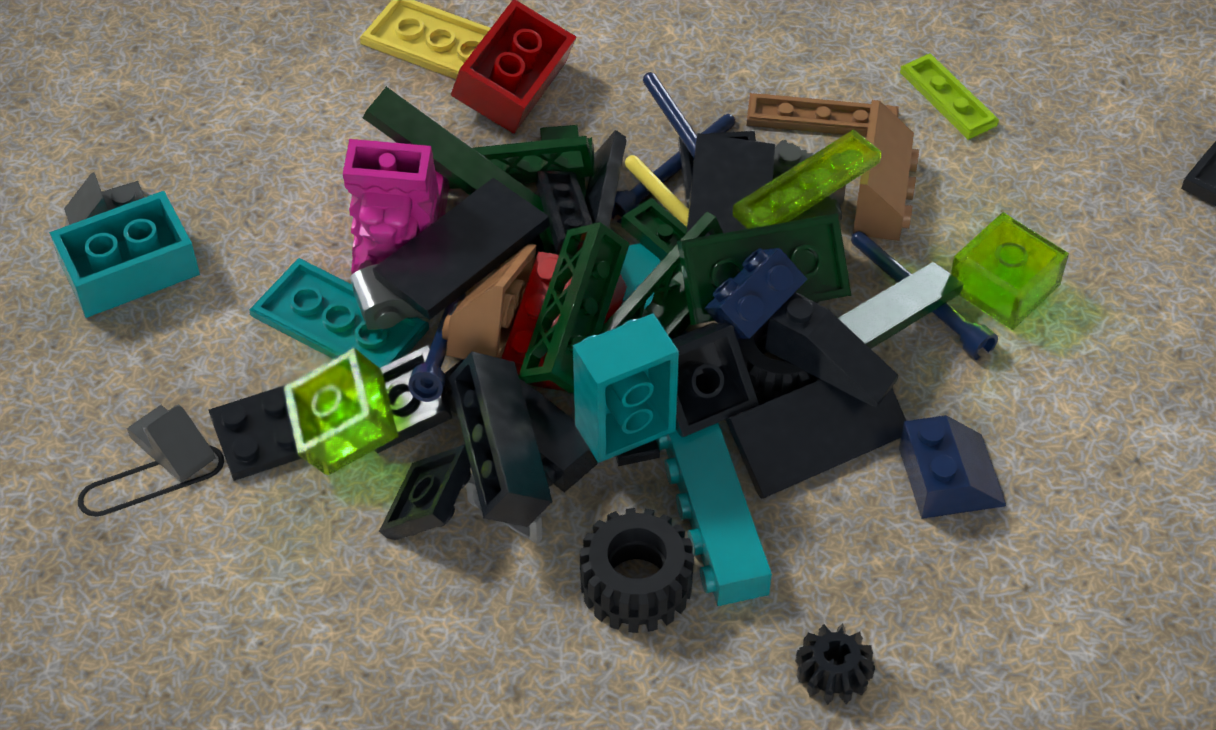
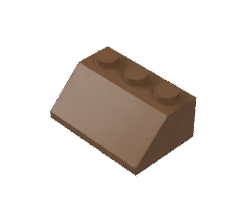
[853,100,919,241]
[442,244,537,359]

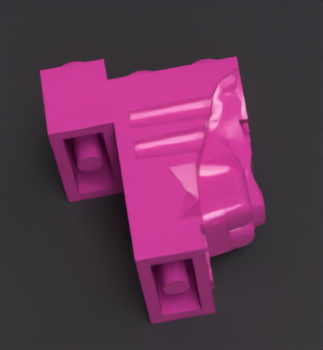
[342,139,449,274]

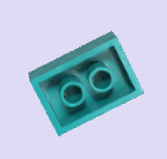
[49,191,200,318]
[573,313,679,463]

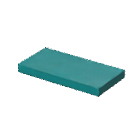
[249,258,429,375]

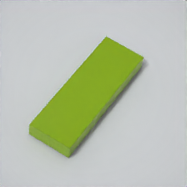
[900,53,999,140]

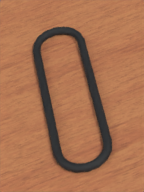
[78,446,224,517]

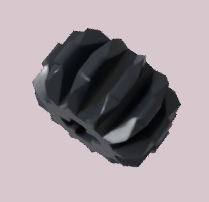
[795,623,875,705]

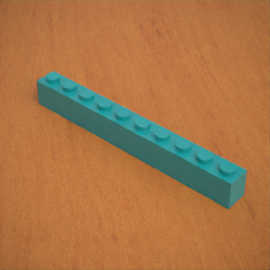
[620,243,772,606]

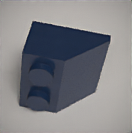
[899,415,1006,519]

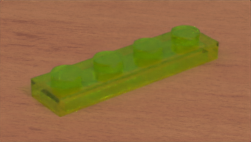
[733,129,882,229]

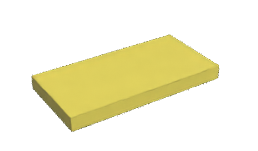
[360,0,490,79]

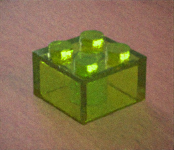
[951,212,1069,330]
[283,348,399,475]

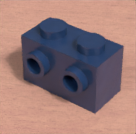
[704,248,807,339]

